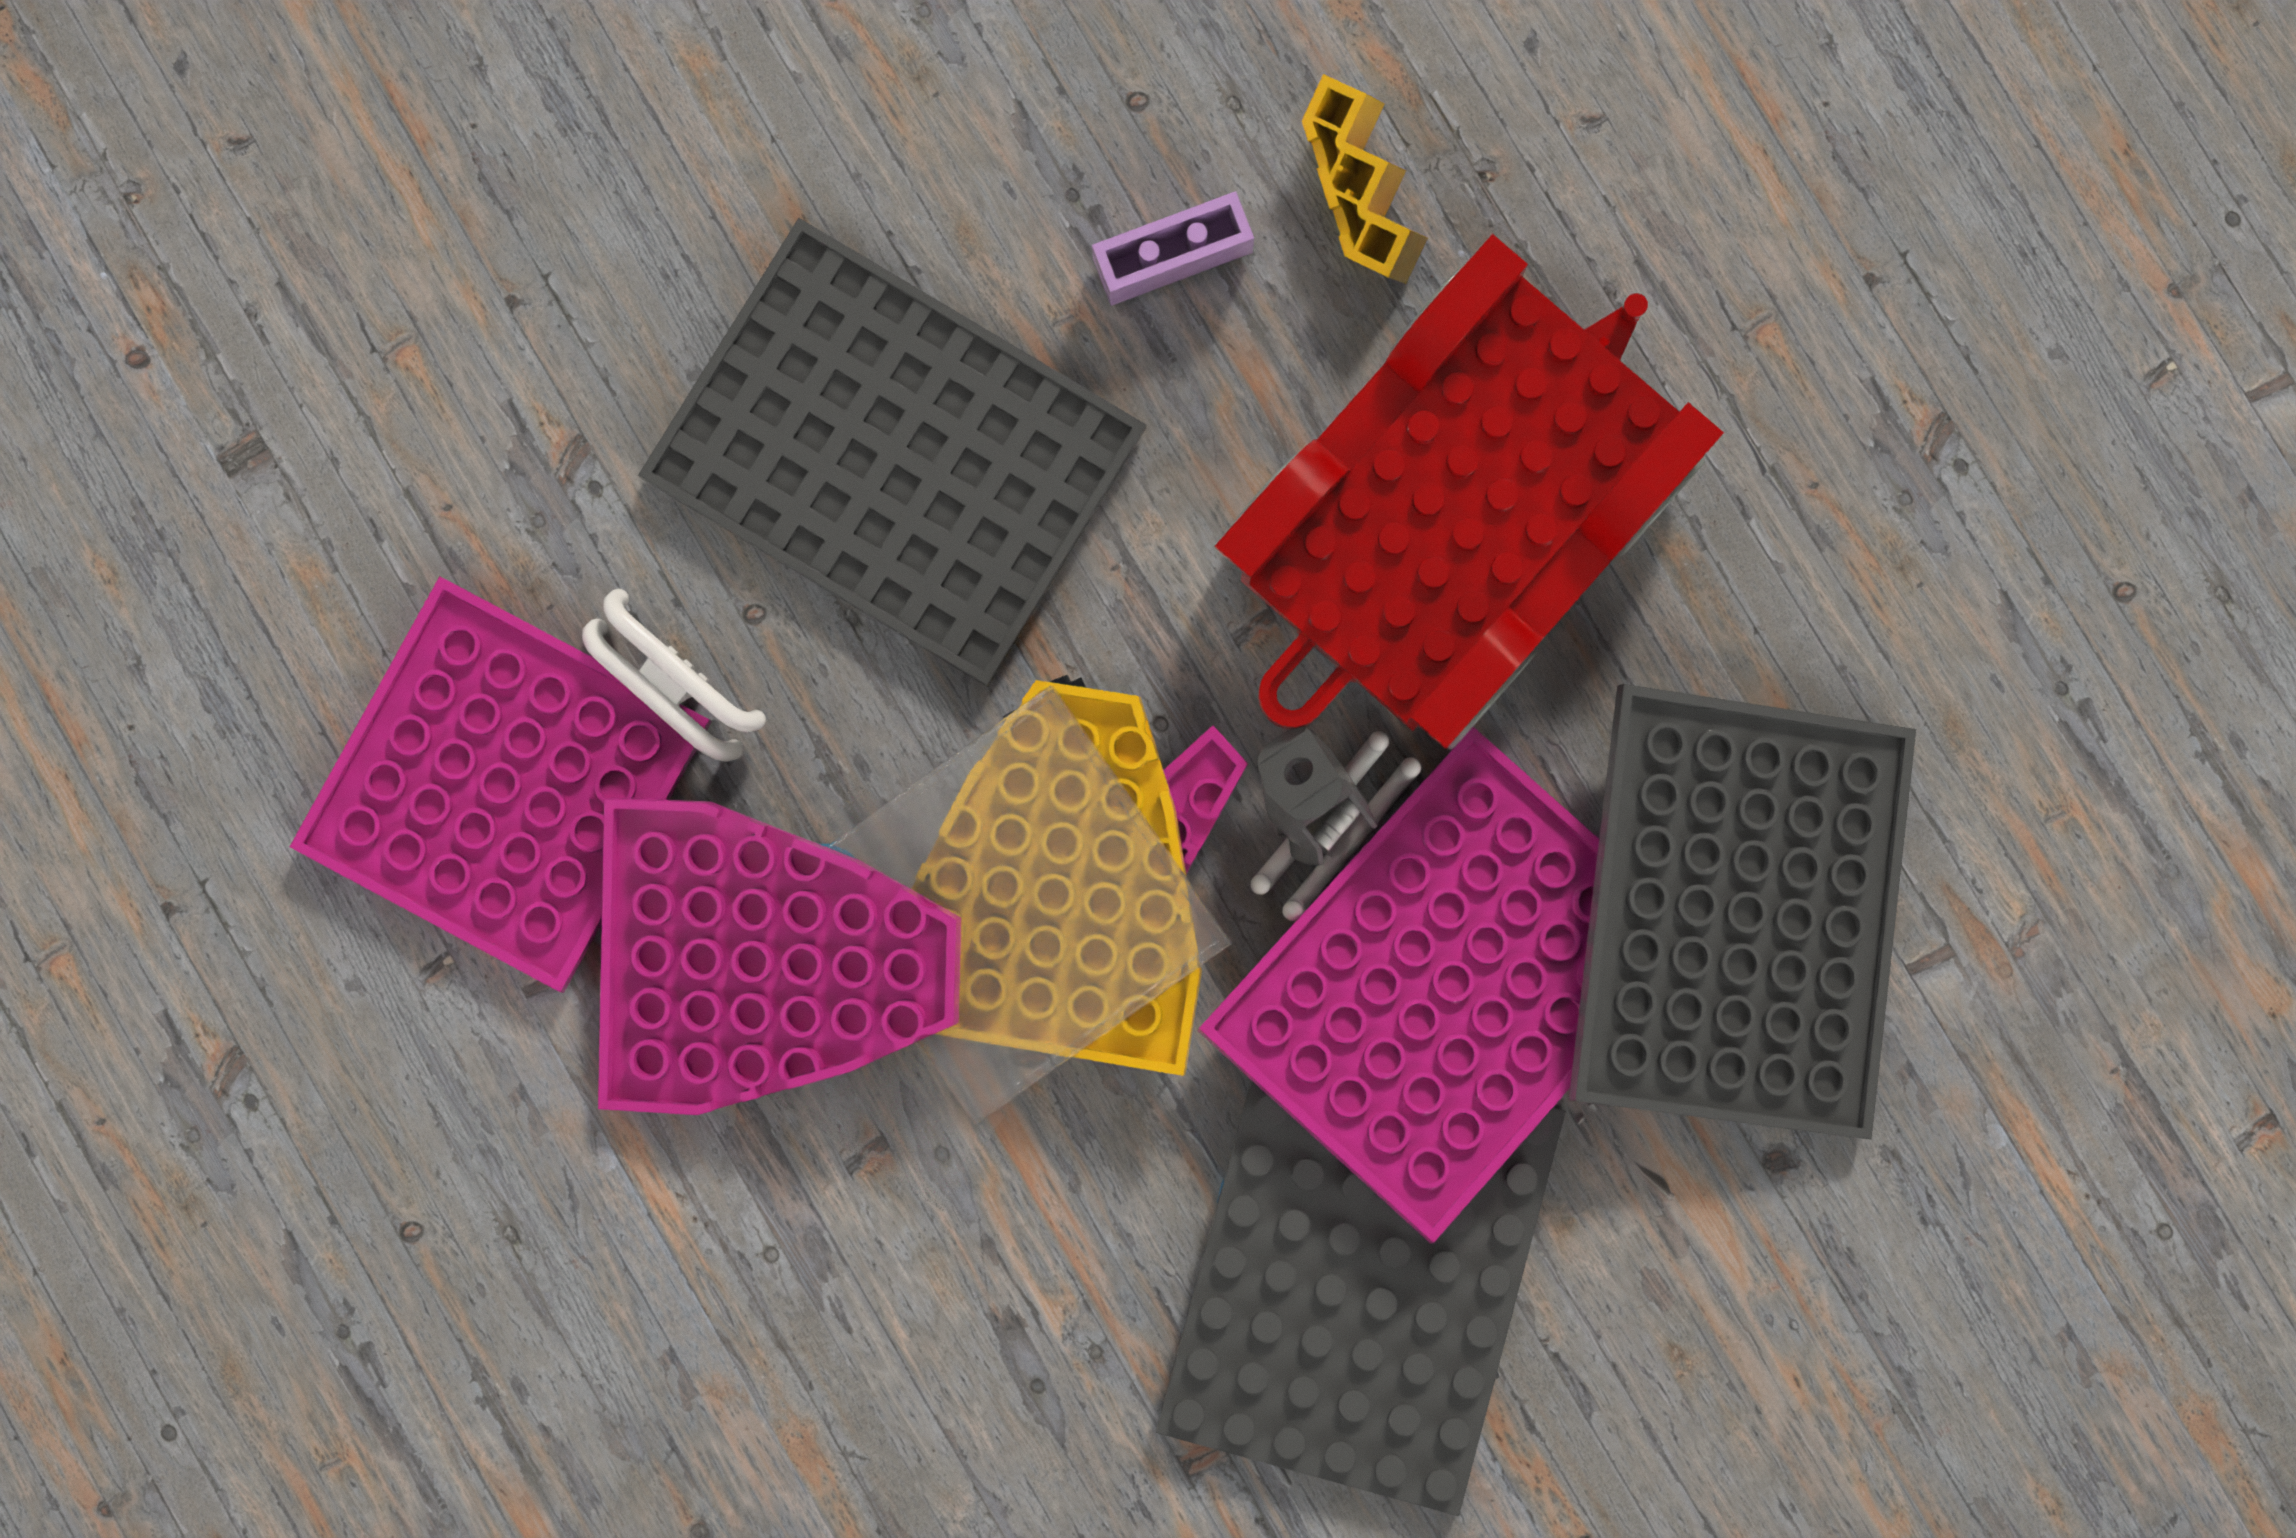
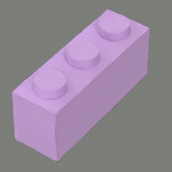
[1092,191,1254,306]

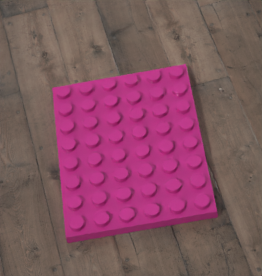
[1197,727,1599,1244]

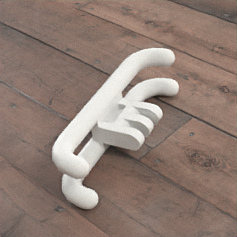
[582,589,766,762]
[1250,731,1421,921]

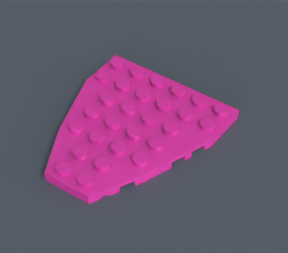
[598,797,961,1115]

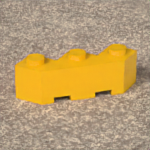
[1301,74,1428,284]

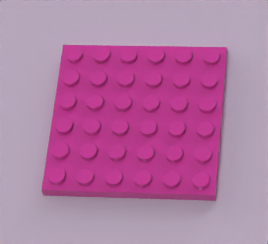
[289,576,712,993]

